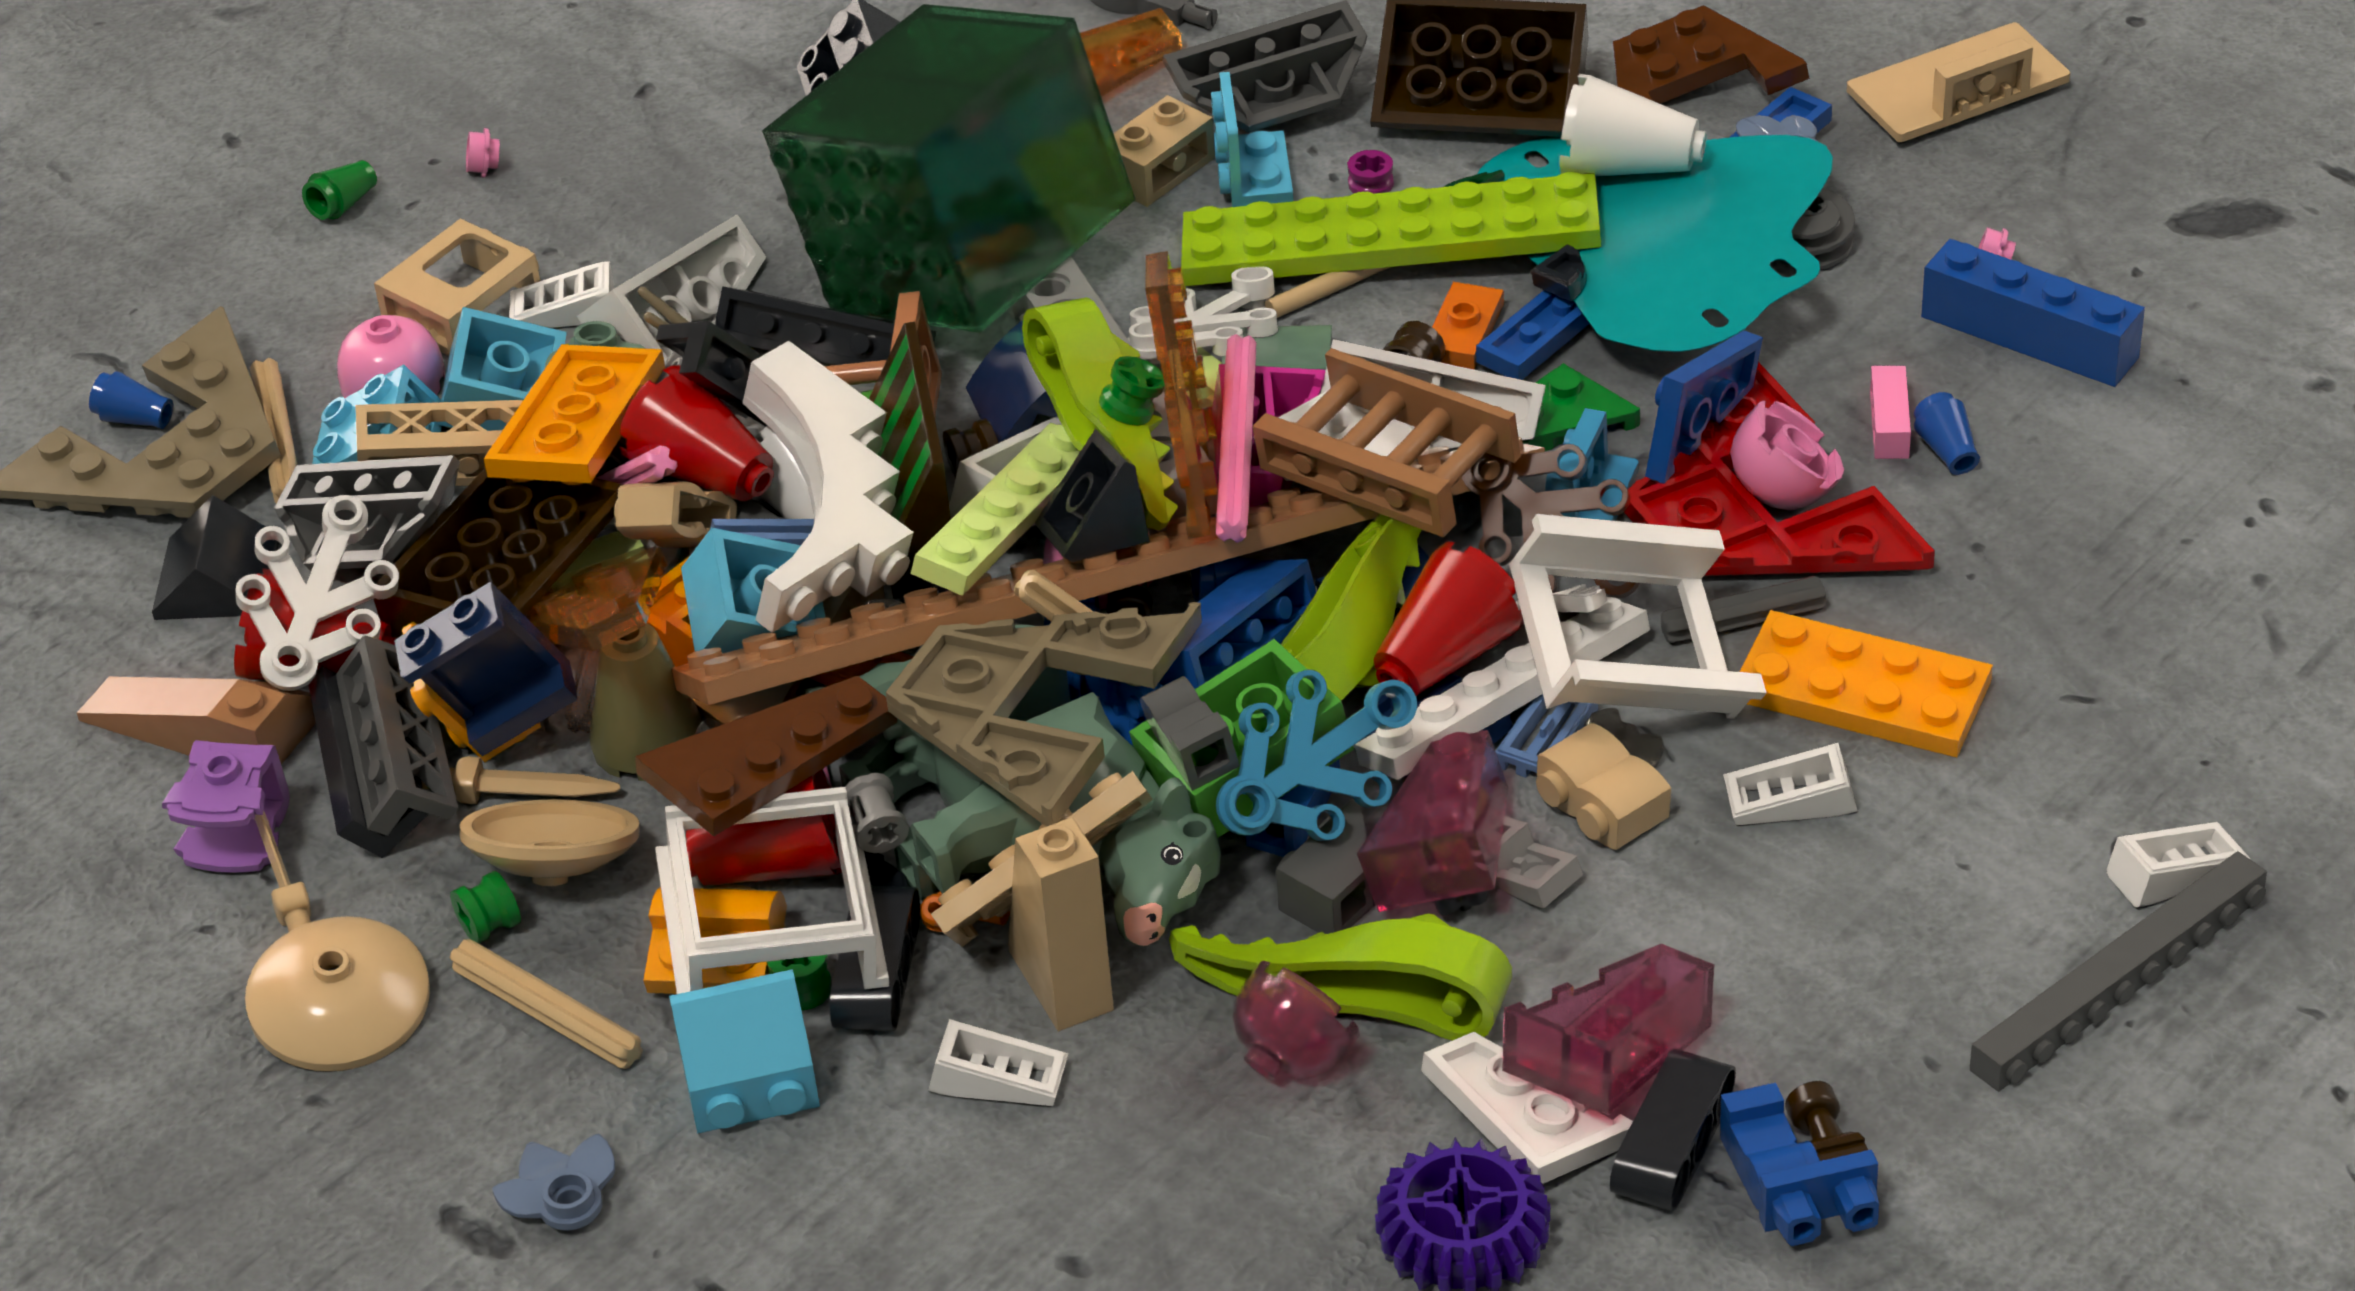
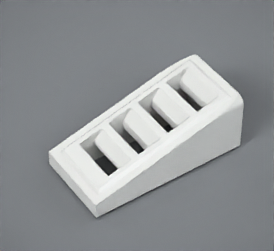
[509,261,614,328]
[1723,743,1858,825]
[2107,822,2250,907]
[928,1019,1069,1106]

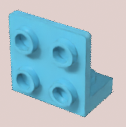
[1211,72,1294,207]
[312,364,442,464]

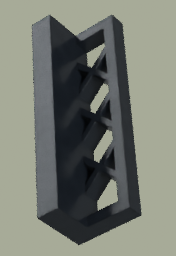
[715,286,937,365]
[656,321,767,427]
[308,665,428,858]

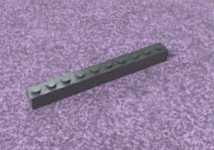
[1970,851,2267,1092]

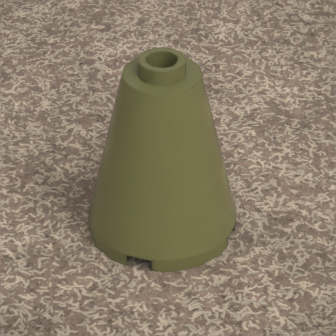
[590,620,705,781]

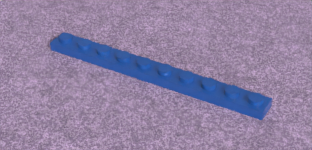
[1476,87,1832,380]

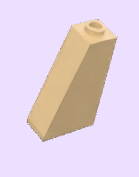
[1008,817,1114,1032]

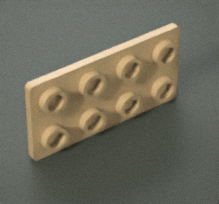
[1847,22,2070,142]

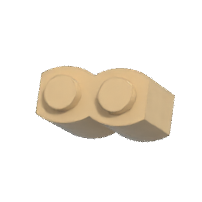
[614,482,737,548]
[1536,723,1671,850]

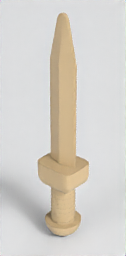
[421,756,621,804]
[254,811,311,932]

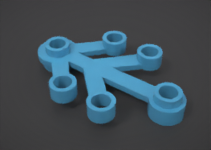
[1216,669,1417,841]

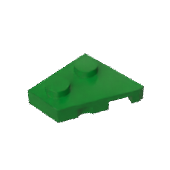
[1522,363,1640,451]

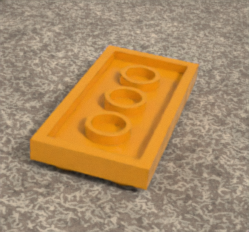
[484,344,665,485]
[1740,610,1993,758]

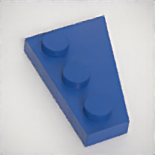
[1645,330,1763,484]

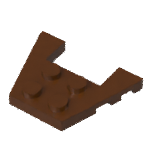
[1613,5,1810,104]

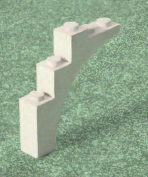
[742,341,913,633]

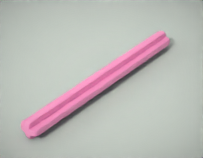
[1216,334,1257,543]

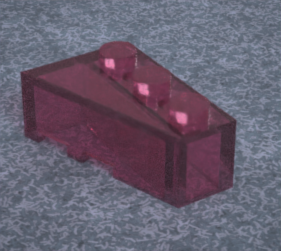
[1502,944,1715,1115]

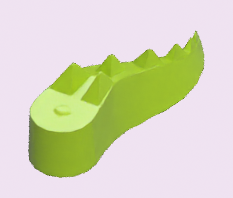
[1022,297,1178,531]
[1281,514,1422,701]
[1169,913,1512,1041]

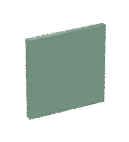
[1222,325,1332,370]

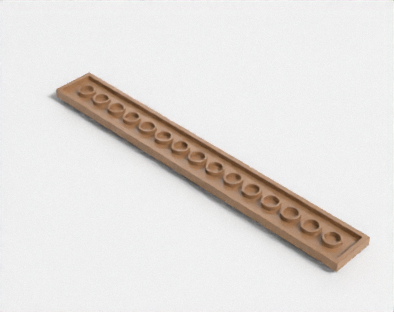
[671,437,1545,705]

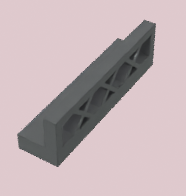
[336,635,458,836]

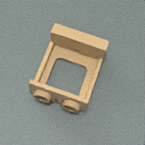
[374,218,540,356]

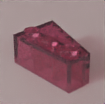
[1357,730,1508,912]

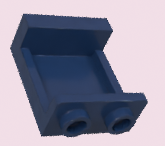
[394,582,578,757]

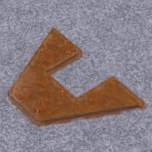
[1145,251,1218,539]

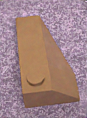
[77,676,316,764]

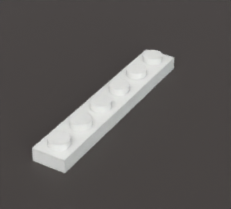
[1355,597,1650,780]

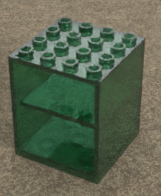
[762,4,1136,333]

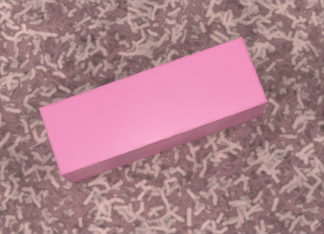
[1870,366,1911,459]

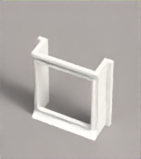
[1509,514,1767,719]
[655,787,889,994]

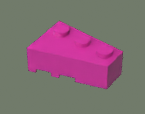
[1211,364,1326,507]

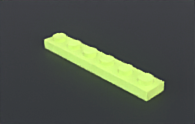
[911,422,1080,596]

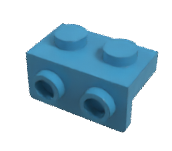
[1545,408,1639,521]

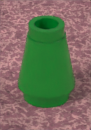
[302,160,377,220]

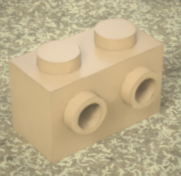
[1099,95,1215,207]

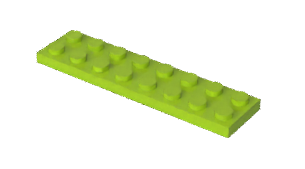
[1181,172,1601,286]

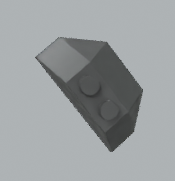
[1163,0,1367,133]
[274,455,460,570]

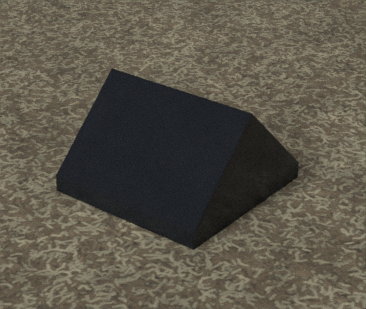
[1035,429,1150,562]
[152,495,279,620]

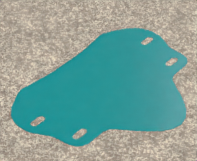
[1478,135,1833,352]

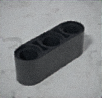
[830,885,920,1031]
[1609,1048,1736,1212]

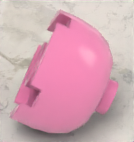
[337,315,445,398]
[1730,401,1844,511]

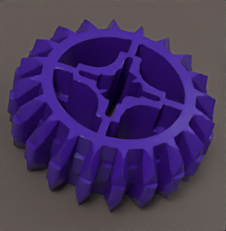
[1375,1137,1551,1291]

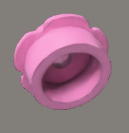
[466,128,500,178]
[1978,227,2016,260]

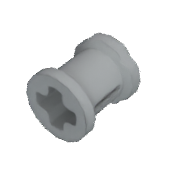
[845,773,909,853]

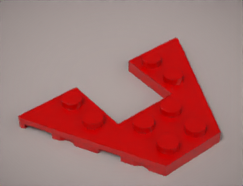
[1624,361,1935,576]

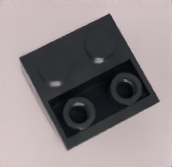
[796,0,921,127]

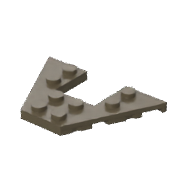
[0,306,281,518]
[886,602,1202,827]

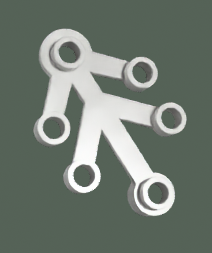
[1127,266,1278,364]
[236,495,399,691]

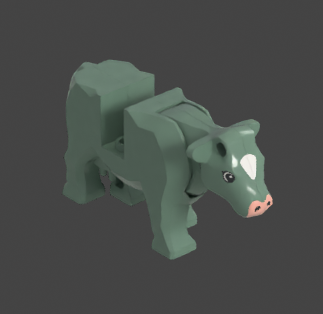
[805,624,1221,946]

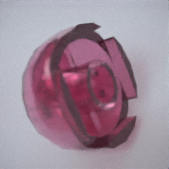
[1232,961,1360,1080]

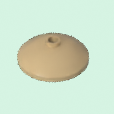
[460,799,640,886]
[245,916,430,1071]

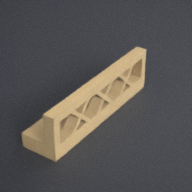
[355,400,523,486]

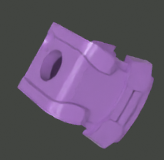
[162,740,290,873]

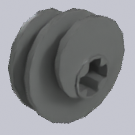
[1787,188,1855,270]

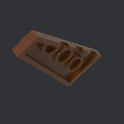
[635,675,897,836]

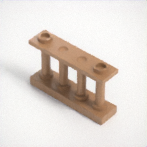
[1252,348,1521,538]

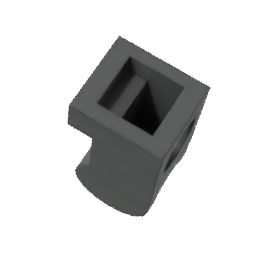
[1140,676,1240,791]

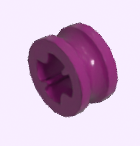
[1347,150,1394,194]

